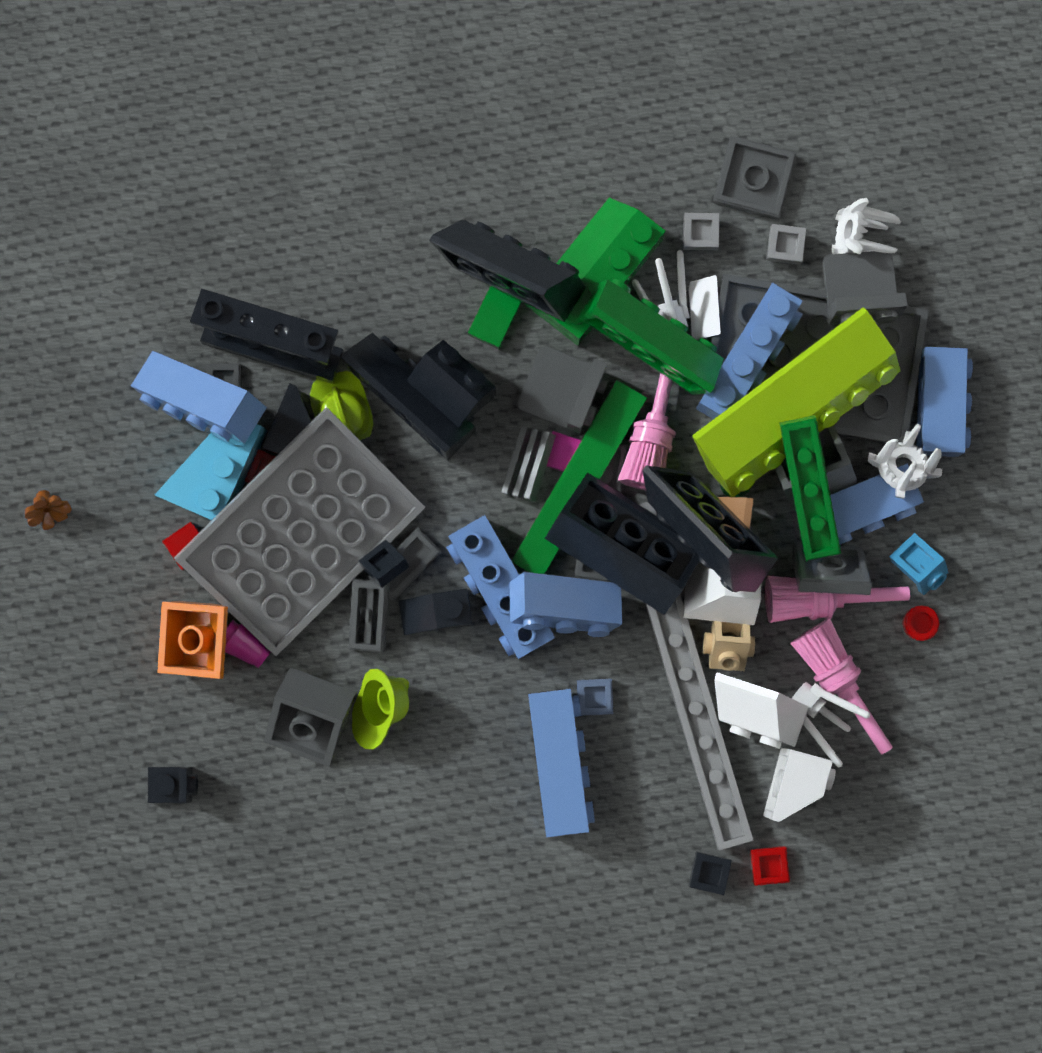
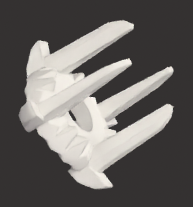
[832,198,901,254]
[868,424,942,499]

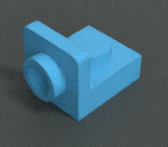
[889,533,948,595]

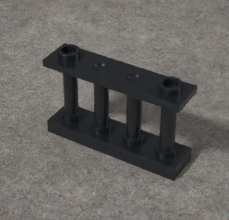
[190,288,344,384]

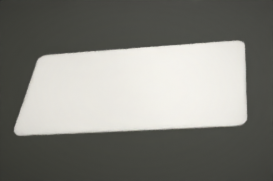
[689,275,721,340]

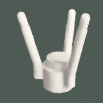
[632,250,690,327]
[791,682,870,768]

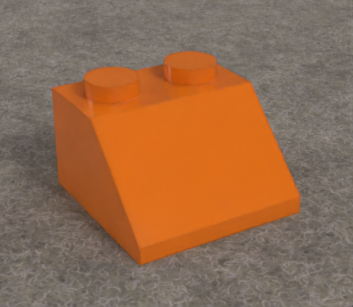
[157,601,228,679]

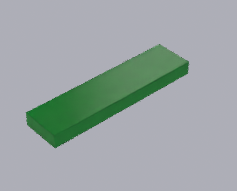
[779,415,841,561]

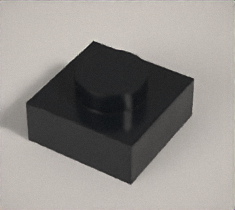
[359,540,409,588]
[688,851,732,895]

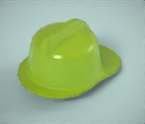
[310,371,374,440]
[352,669,409,749]

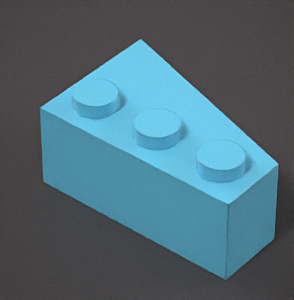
[155,424,268,520]

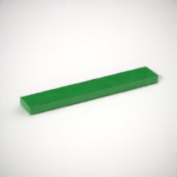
[512,380,647,574]

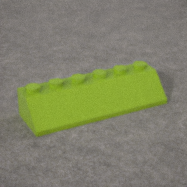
[692,307,901,497]

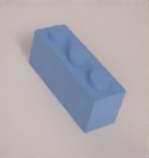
[916,347,973,457]
[831,463,924,544]
[510,572,622,637]

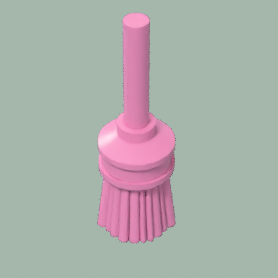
[618,373,676,491]
[765,576,910,623]
[790,619,893,755]

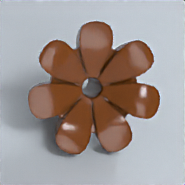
[25,490,72,530]

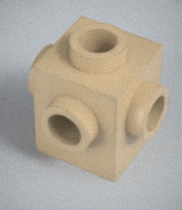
[703,621,755,671]

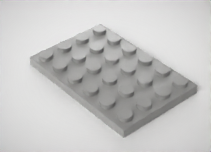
[174,407,425,656]

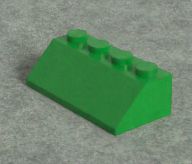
[524,197,666,346]
[578,279,724,395]

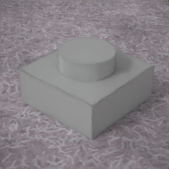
[683,213,719,250]
[766,224,806,265]

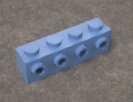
[696,283,803,419]
[131,351,267,444]
[446,515,555,660]
[528,689,595,837]

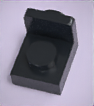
[148,767,198,804]

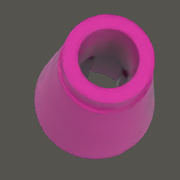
[225,620,271,668]

